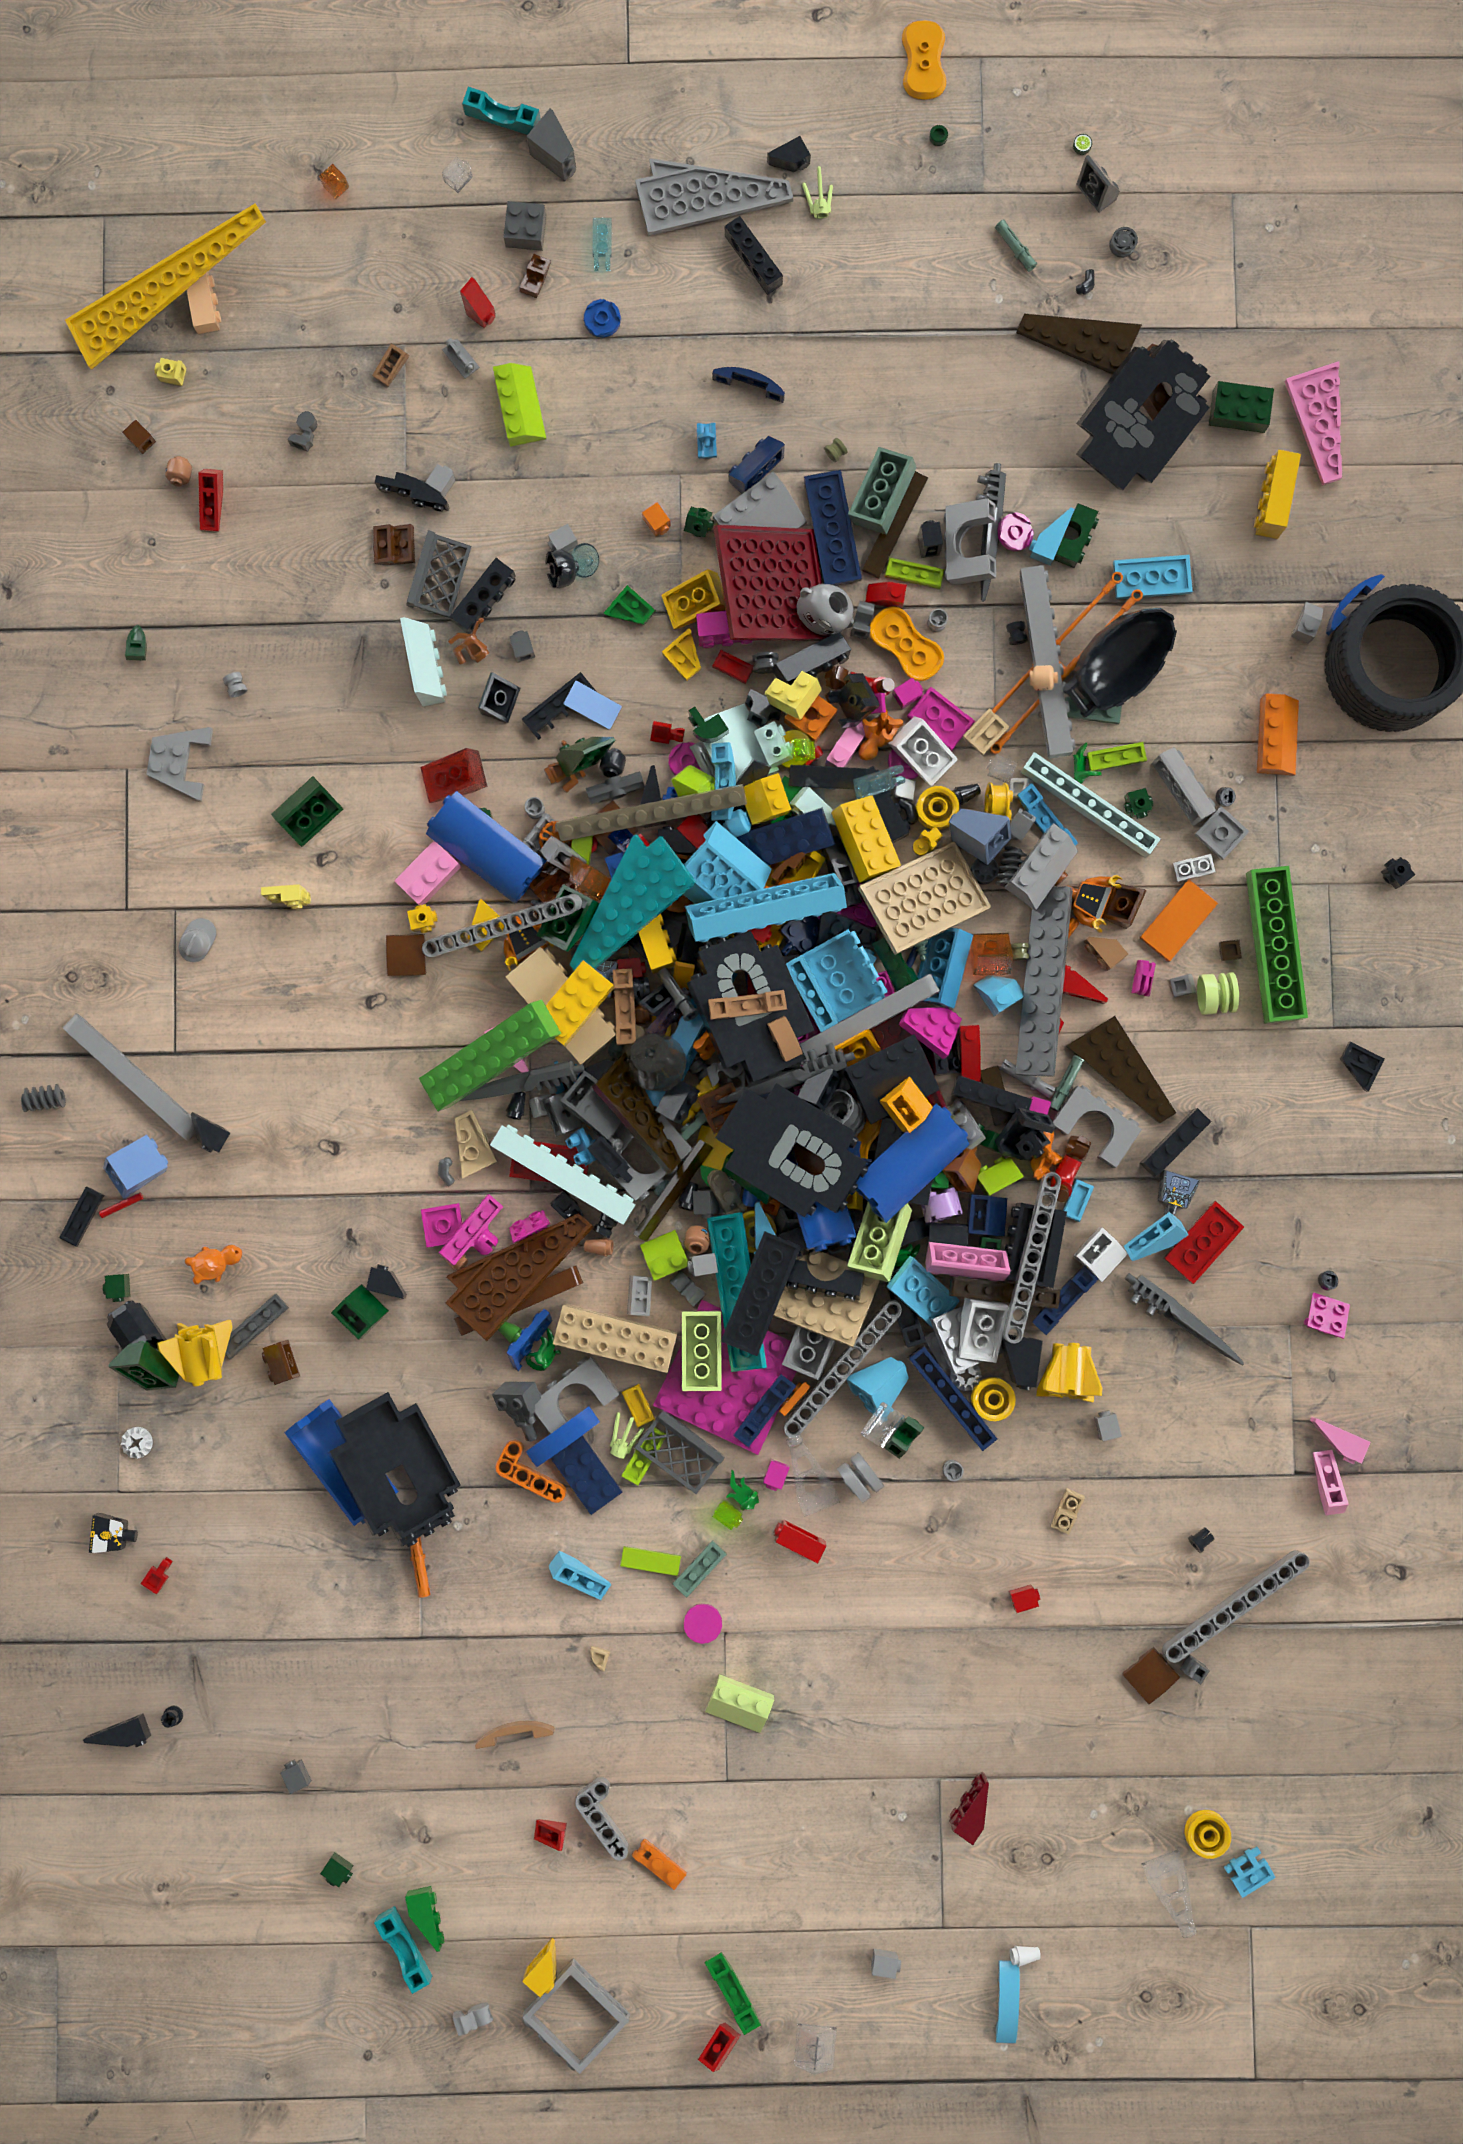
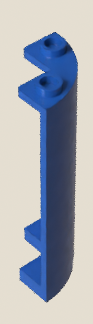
[426,791,546,904]
[856,1104,970,1223]
[786,1142,857,1252]
[284,1399,399,1526]

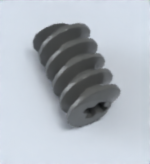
[996,846,1027,887]
[21,1084,66,1112]

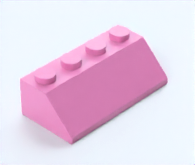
[925,1242,1010,1281]

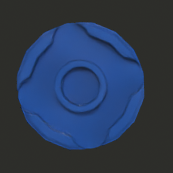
[583,299,621,338]

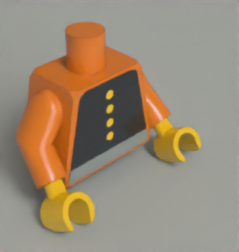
[1067,875,1123,933]
[504,916,554,971]

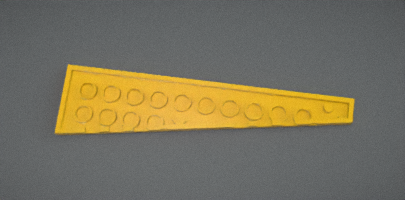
[65,203,266,369]

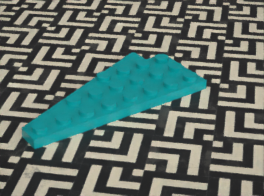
[569,835,697,971]

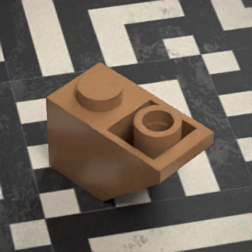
[1084,937,1128,971]

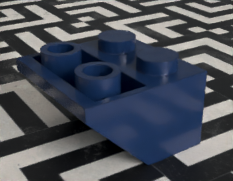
[967,1194,1008,1236]

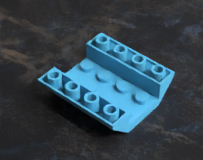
[683,821,772,904]

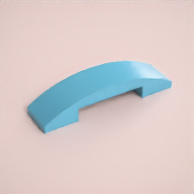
[712,742,736,821]
[996,1960,1020,2043]

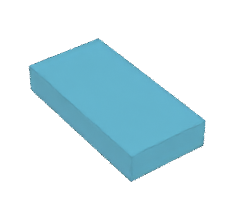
[1063,1179,1094,1222]

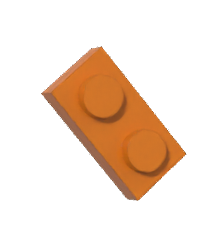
[779,1382,811,1416]

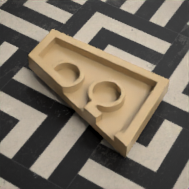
[455,1110,497,1179]

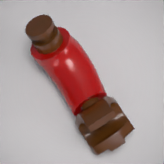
[824,666,895,697]
[1050,1135,1091,1202]

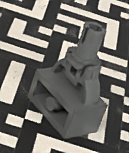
[492,1382,541,1441]

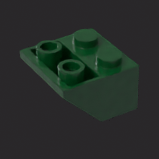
[331,1284,389,1340]

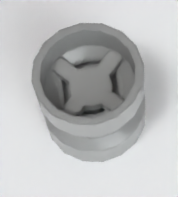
[928,609,948,632]
[223,672,248,698]
[525,797,545,819]
[942,1460,964,1481]

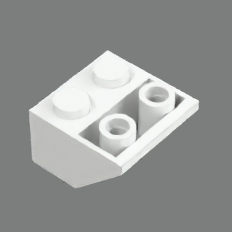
[1073,1228,1127,1282]

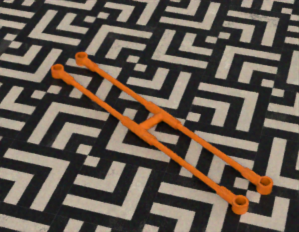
[990,572,1143,755]

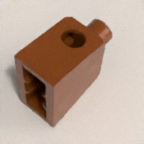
[942,1147,981,1192]

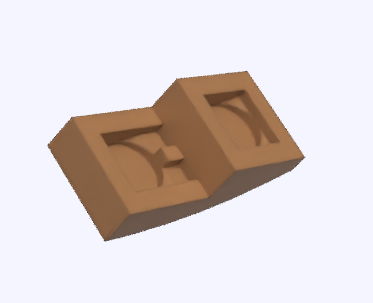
[767,1016,803,1062]

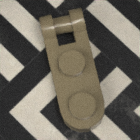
[707,1170,747,1215]

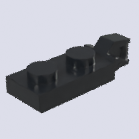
[587,1135,633,1183]

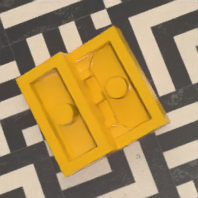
[696,1125,733,1171]

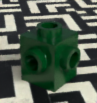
[684,506,714,537]
[1124,788,1154,819]

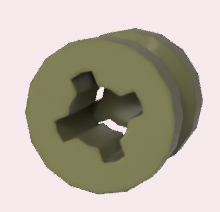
[824,438,848,462]
[1010,943,1029,961]

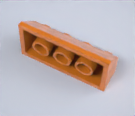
[1257,693,1299,776]

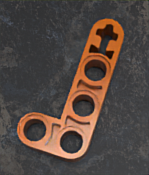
[495,1439,567,1503]

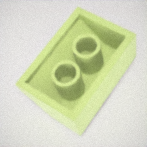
[705,1674,774,1733]

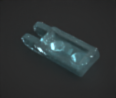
[593,218,612,271]
[853,765,906,799]

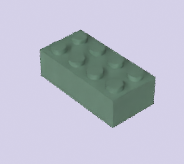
[848,447,917,535]

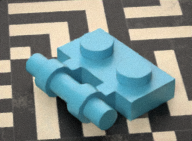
[1224,1846,1276,1898]

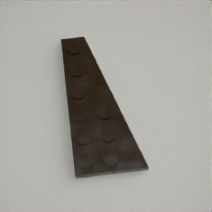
[1016,313,1142,375]
[1066,1016,1176,1123]
[592,1052,681,1174]

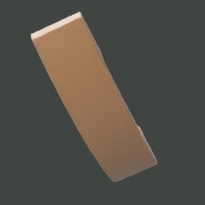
[613,969,636,1045]
[708,990,787,1020]
[475,1721,555,1749]

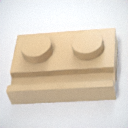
[963,708,1009,755]

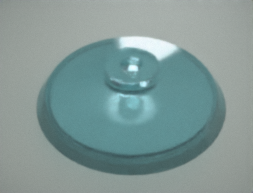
[571,543,599,578]

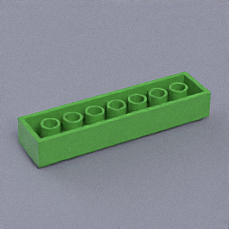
[1246,866,1308,1024]
[419,1000,562,1112]

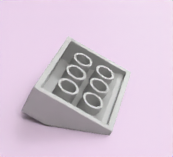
[713,471,807,528]

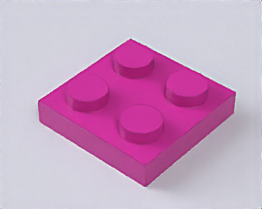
[421,1203,463,1248]

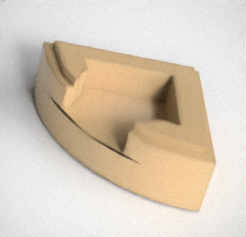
[590,1646,610,1671]

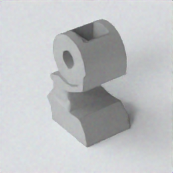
[453,2003,493,2036]

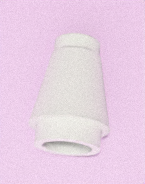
[1010,1946,1040,1967]

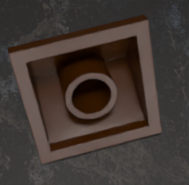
[1101,883,1146,929]

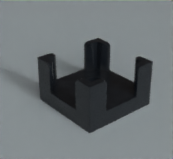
[825,673,880,728]

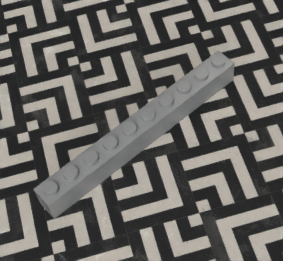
[1019,565,1075,759]

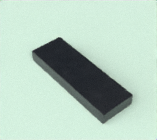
[59,1186,105,1247]

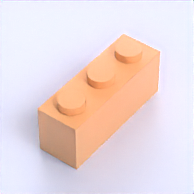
[187,272,221,334]

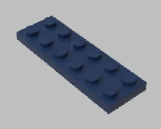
[804,470,862,586]
[736,807,835,865]

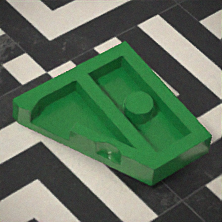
[604,585,656,625]

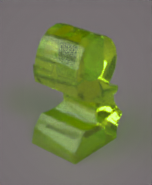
[791,739,815,761]

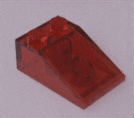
[420,748,488,803]

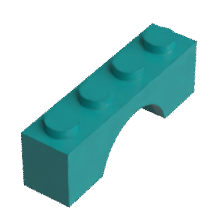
[462,86,541,135]
[374,1906,433,1994]

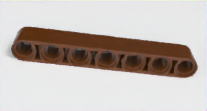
[454,1266,584,1336]

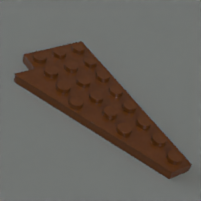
[445,1213,594,1341]

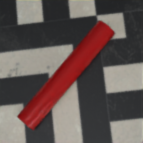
[99,1192,144,1218]

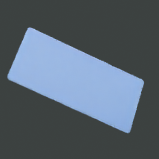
[564,681,622,729]

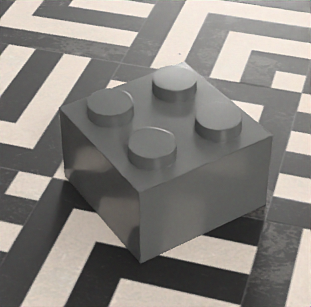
[503,201,547,251]

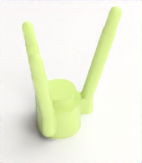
[802,166,833,219]
[610,1412,644,1459]

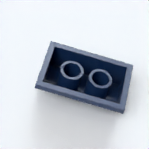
[728,436,785,494]

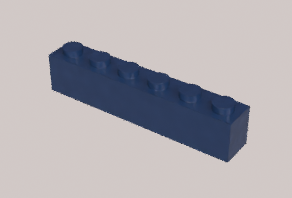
[907,1345,998,1451]

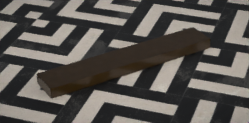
[862,471,928,579]
[633,1140,713,1241]
[949,1276,1060,1309]

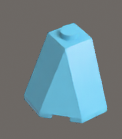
[973,974,1024,1016]
[846,1357,909,1420]

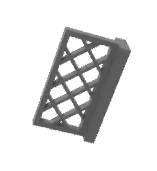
[406,530,472,618]
[634,1409,725,1494]

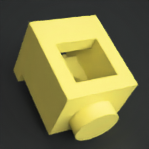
[154,358,187,386]

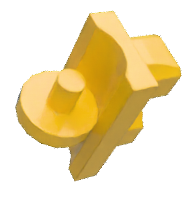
[912,827,943,855]

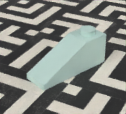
[789,787,837,827]

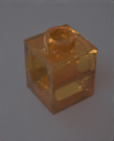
[319,164,349,199]

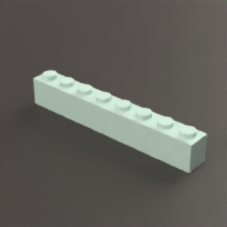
[1021,752,1161,858]
[490,1124,636,1225]

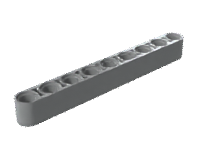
[422,894,582,957]
[787,974,940,1070]
[63,1013,195,1141]
[1003,1172,1061,1343]
[784,1299,902,1438]
[1162,1550,1310,1663]

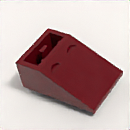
[949,1772,989,1845]

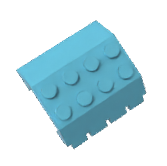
[786,929,888,1032]

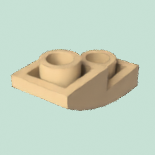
[1051,1488,1085,1535]

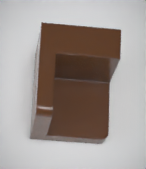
[122,420,156,454]

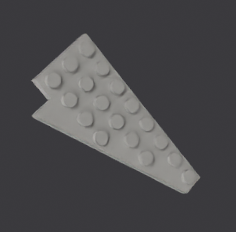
[635,159,793,236]

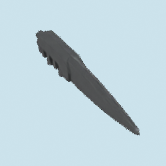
[976,463,1006,602]
[716,1042,855,1104]
[460,1060,585,1101]
[1125,1273,1244,1366]

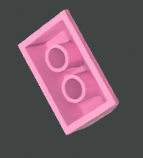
[394,841,461,905]

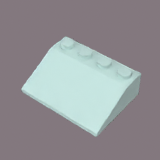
[400,617,447,706]
[694,703,779,782]

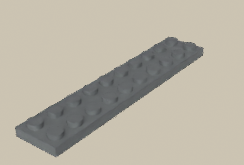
[1015,886,1073,1077]

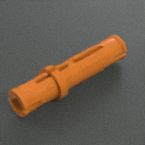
[410,1537,431,1598]

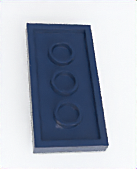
[551,1435,623,1515]

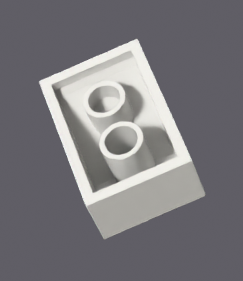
[888,716,958,786]
[959,1298,1009,1363]

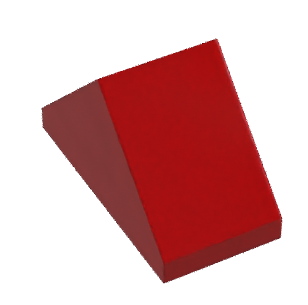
[534,1819,567,1851]

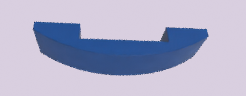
[1326,574,1385,636]
[525,1406,600,1468]

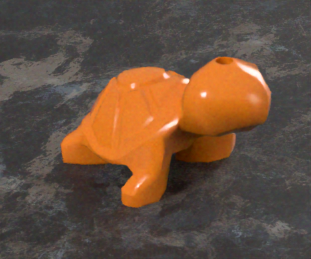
[859,710,903,761]
[1030,1131,1063,1182]
[185,1245,242,1285]

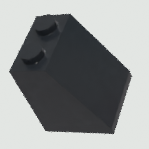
[1001,1334,1043,1390]

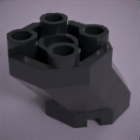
[107,1300,167,1349]

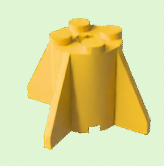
[157,1319,232,1386]
[1036,1343,1102,1402]

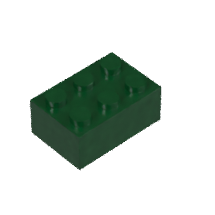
[1209,381,1274,433]

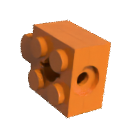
[784,696,838,745]

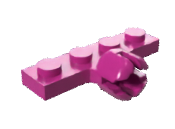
[438,1194,503,1266]

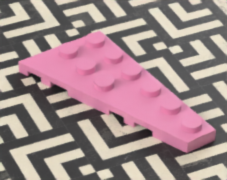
[1284,361,1342,485]

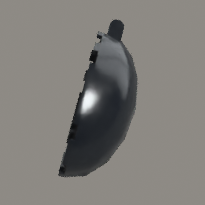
[1063,608,1177,718]

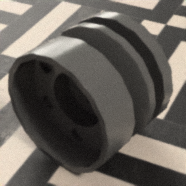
[823,1089,866,1134]

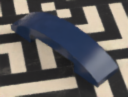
[712,367,785,403]
[1032,1265,1099,1335]
[733,1374,796,1448]

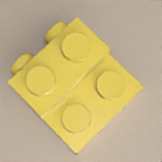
[261,884,311,909]

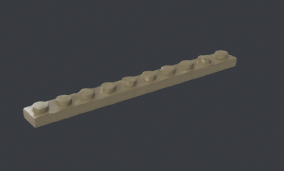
[556,784,747,841]

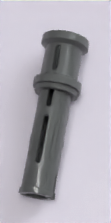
[657,968,699,1021]

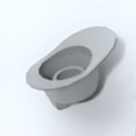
[178,918,216,962]

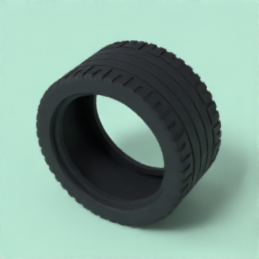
[1324,584,1463,732]

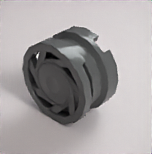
[1109,227,1138,258]
[752,652,779,674]

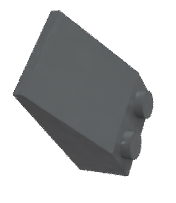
[1076,155,1120,213]

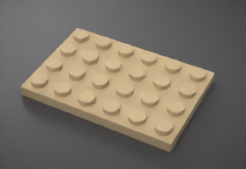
[858,841,991,955]
[773,1234,880,1348]

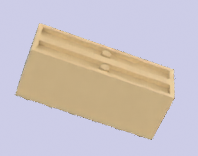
[506,947,616,1066]
[553,1304,678,1373]

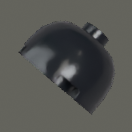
[545,550,579,589]

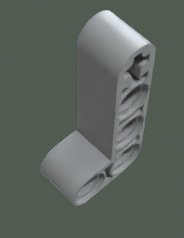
[575,1777,629,1861]

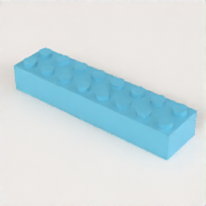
[685,873,847,942]

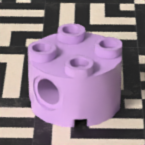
[921,1188,963,1224]

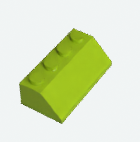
[493,363,547,447]

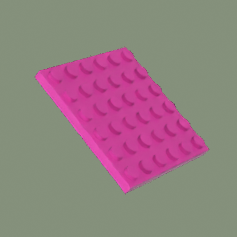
[653,1300,797,1455]

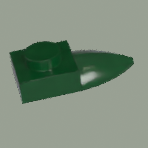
[125,625,147,661]

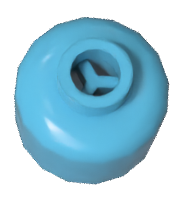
[723,809,752,837]

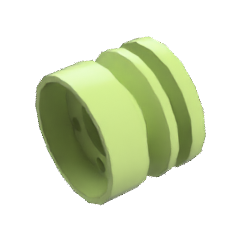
[1197,972,1239,1015]

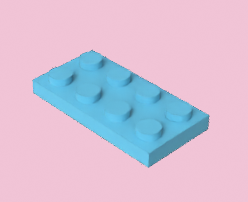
[1113,555,1193,599]
[886,1256,960,1329]

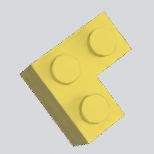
[765,671,821,720]

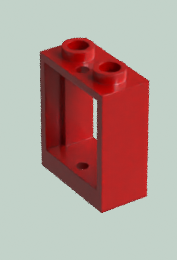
[773,1519,827,1564]

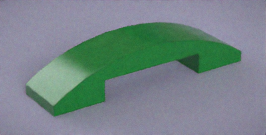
[705,1952,761,2035]

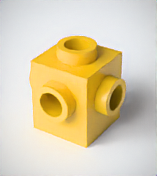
[407,904,438,933]

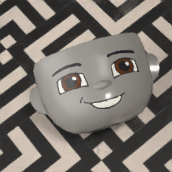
[797,584,854,637]

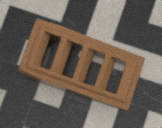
[372,343,410,387]

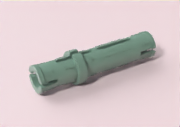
[995,219,1037,272]
[1049,1055,1085,1112]

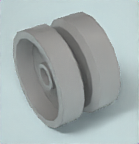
[837,1452,885,1503]

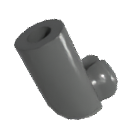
[438,1157,455,1187]

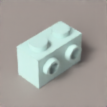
[754,721,794,768]

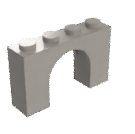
[944,498,996,585]
[1052,1085,1142,1168]
[614,1115,693,1201]
[535,1356,620,1433]

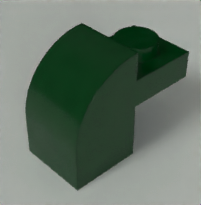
[688,706,729,743]
[884,1416,924,1459]

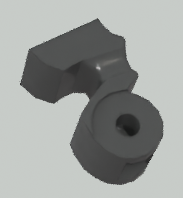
[287,411,318,452]
[850,601,874,640]
[706,1062,743,1088]
[670,1270,706,1307]
[1180,1655,1210,1685]

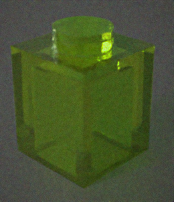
[712,1498,743,1530]

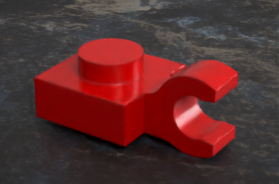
[650,721,685,744]
[141,1557,173,1595]

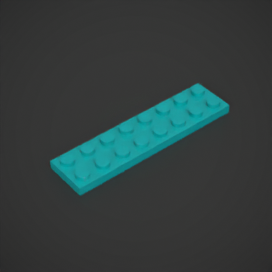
[707,1212,767,1372]

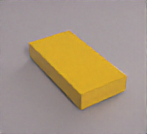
[621,1384,655,1428]

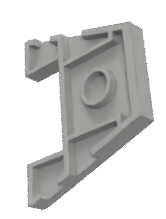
[146,727,213,801]

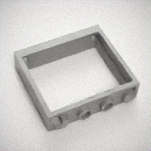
[522,1958,630,2074]

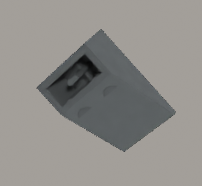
[561,1071,622,1140]

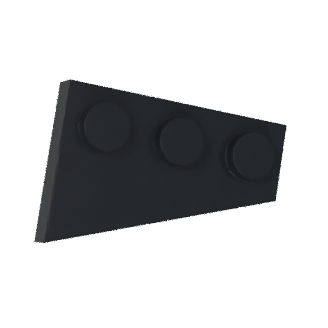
[816,911,876,949]

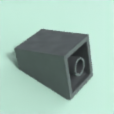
[526,108,576,181]

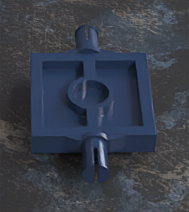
[778,915,819,956]

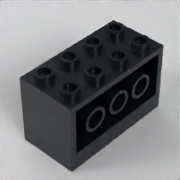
[1004,1203,1067,1288]

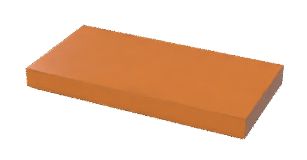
[1140,879,1218,962]

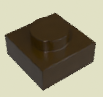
[1219,940,1242,961]

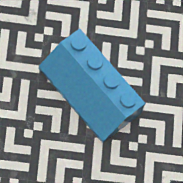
[917,928,973,1008]

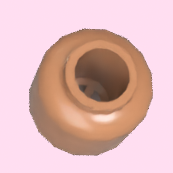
[165,456,192,487]
[684,1225,710,1254]

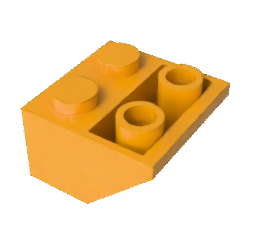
[879,1077,933,1133]

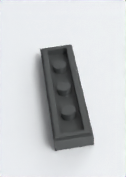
[225,1293,289,1360]

